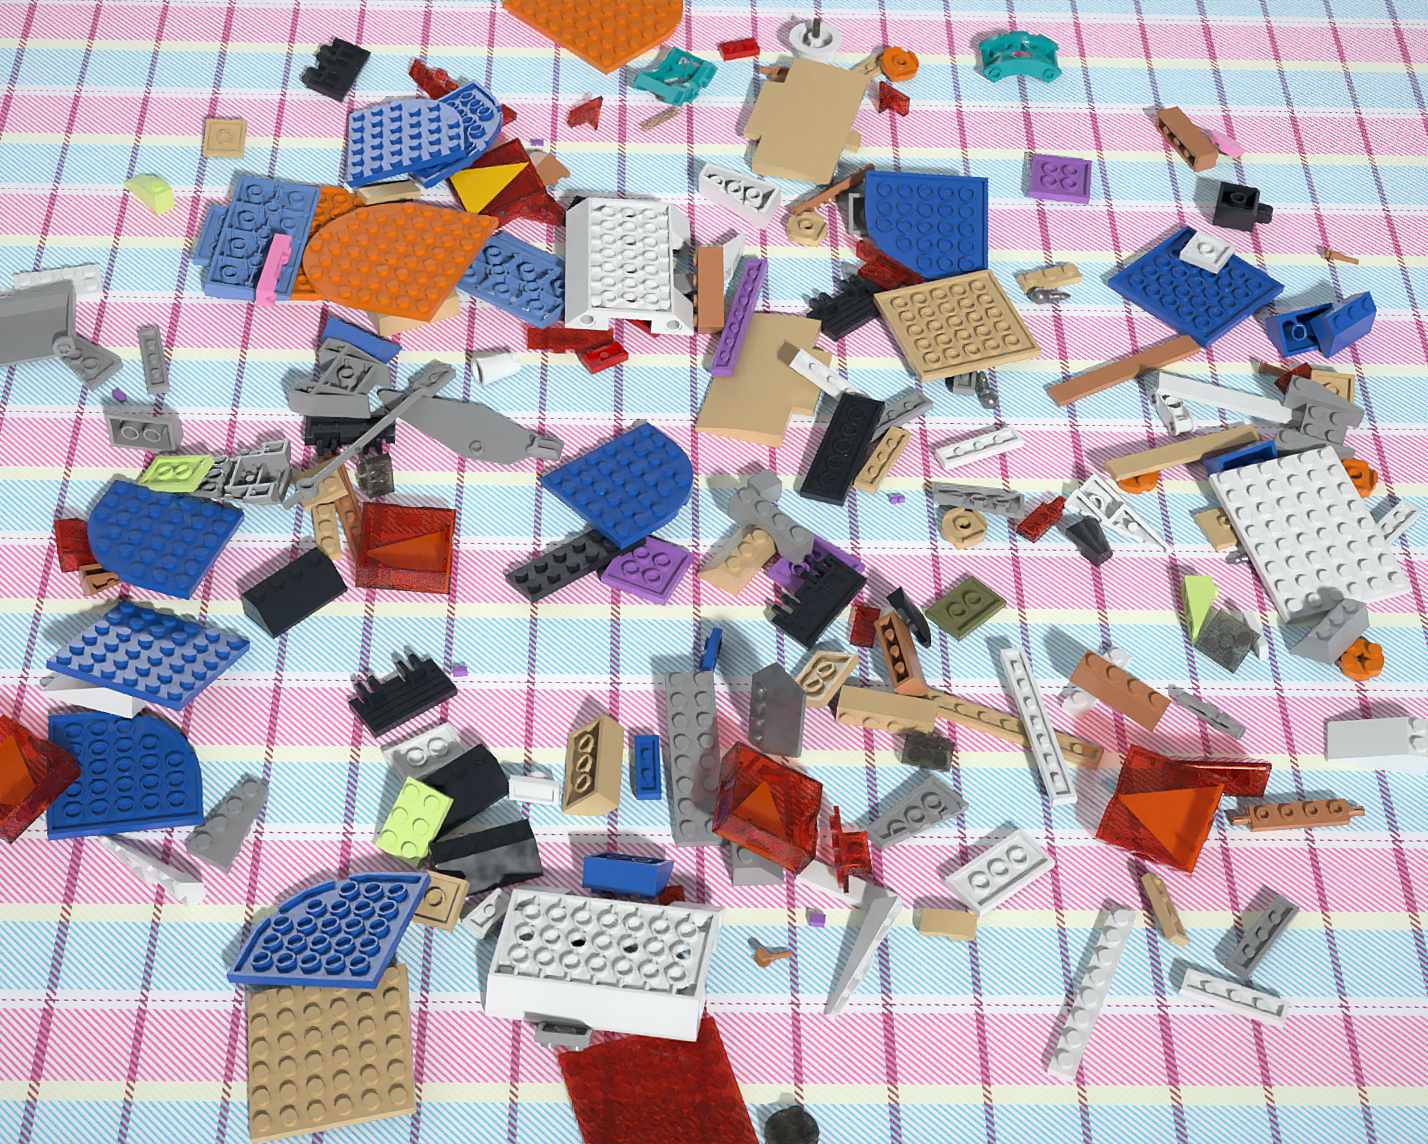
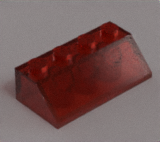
[1161,755,1272,797]

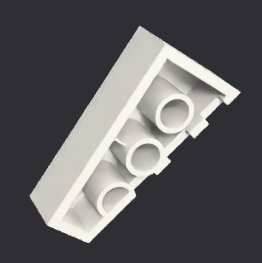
[699,162,781,230]

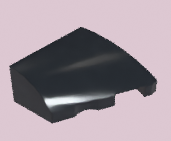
[1065,517,1113,567]
[886,586,931,649]

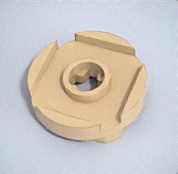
[787,212,828,247]
[941,507,987,549]

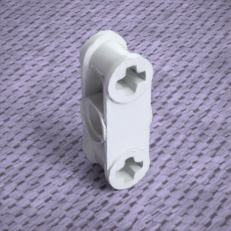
[1149,389,1197,436]

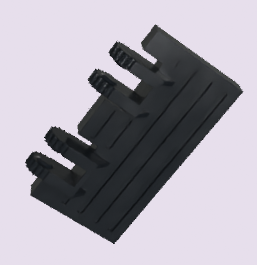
[301,37,371,103]
[806,274,886,342]
[304,414,396,456]
[771,553,867,651]
[348,654,458,739]

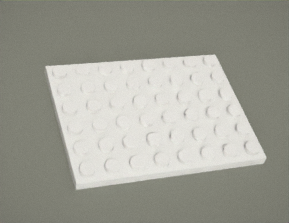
[1208,446,1412,625]

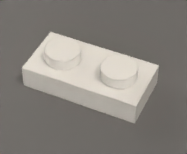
[462,888,511,940]

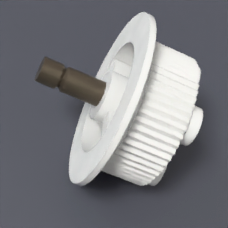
[789,18,842,64]

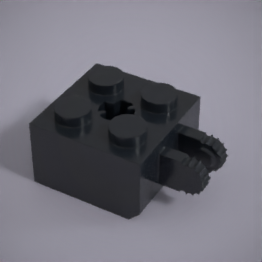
[1212,181,1274,233]

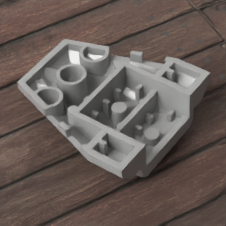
[189,440,292,506]

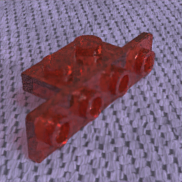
[409,58,460,100]
[856,239,924,291]
[527,328,614,354]
[829,805,872,893]

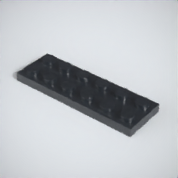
[799,393,885,507]
[505,528,647,604]

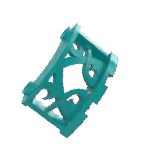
[978,31,1062,84]
[633,47,718,106]

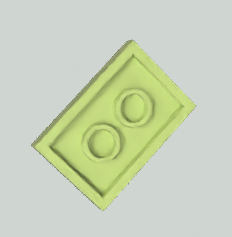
[136,455,215,493]
[375,776,454,869]

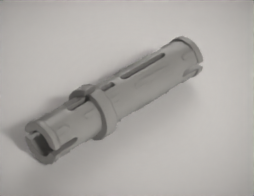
[1176,691,1246,740]

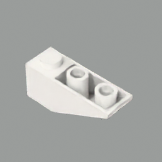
[722,232,746,284]

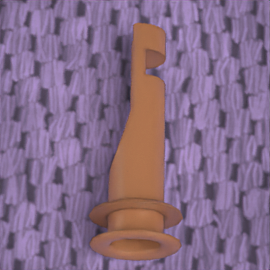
[1324,247,1359,265]
[1258,359,1295,380]

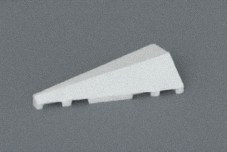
[1062,473,1175,555]
[98,835,206,910]
[825,896,903,1021]

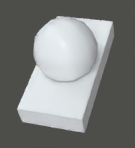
[1233,609,1269,661]
[509,771,561,806]

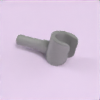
[845,264,859,282]

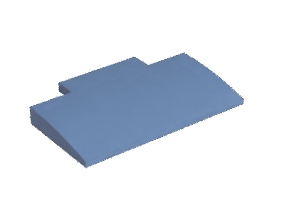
[193,175,322,301]
[455,232,565,329]

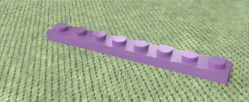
[710,259,769,376]

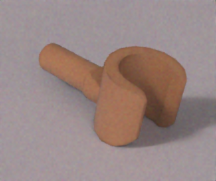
[753,947,792,968]

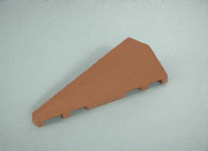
[488,152,571,217]
[79,563,124,596]

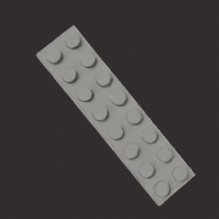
[664,671,728,848]

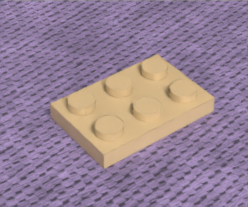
[795,650,860,709]

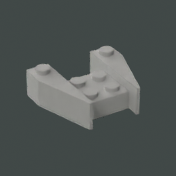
[287,338,392,418]
[1274,375,1365,463]

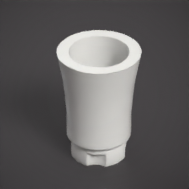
[471,352,521,388]

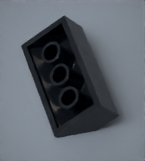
[241,547,348,639]
[421,743,509,844]
[429,818,544,897]

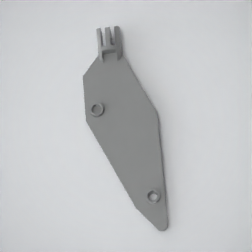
[378,390,565,466]

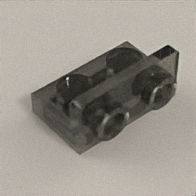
[356,451,395,499]
[901,732,955,773]

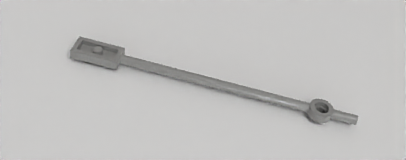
[282,363,456,510]

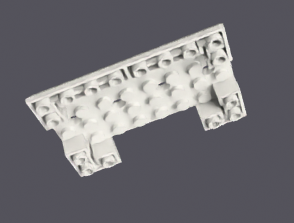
[565,197,694,336]
[485,884,726,1042]

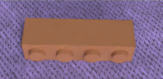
[1154,106,1219,173]
[693,247,724,334]
[874,611,929,698]
[1069,649,1172,732]

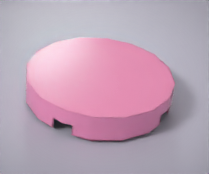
[1208,130,1245,158]

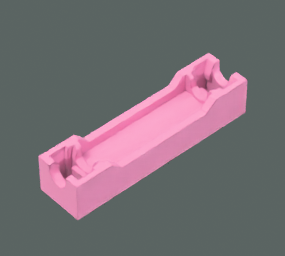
[256,233,292,308]

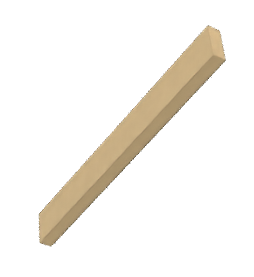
[1103,424,1263,481]
[920,688,1105,771]

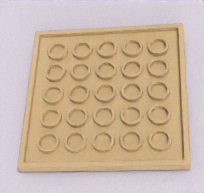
[873,269,1042,383]
[247,963,417,1144]

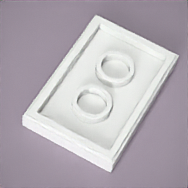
[383,722,469,786]

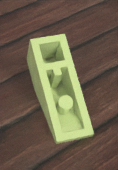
[123,174,175,216]
[1181,575,1218,644]

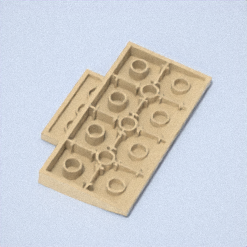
[743,58,870,185]
[695,313,833,449]

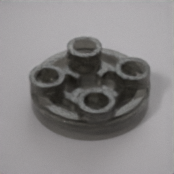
[764,1105,820,1144]

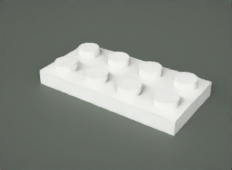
[13,264,104,301]
[945,828,1055,918]

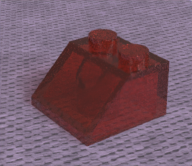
[54,517,98,573]

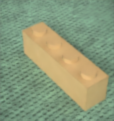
[836,685,938,739]

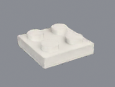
[1179,230,1236,274]

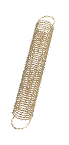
[637,106,682,134]

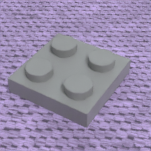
[534,1022,594,1051]

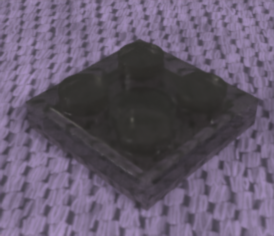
[1193,608,1261,674]

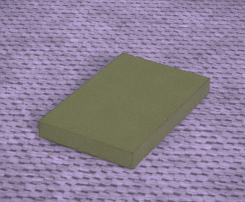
[924,576,1007,642]

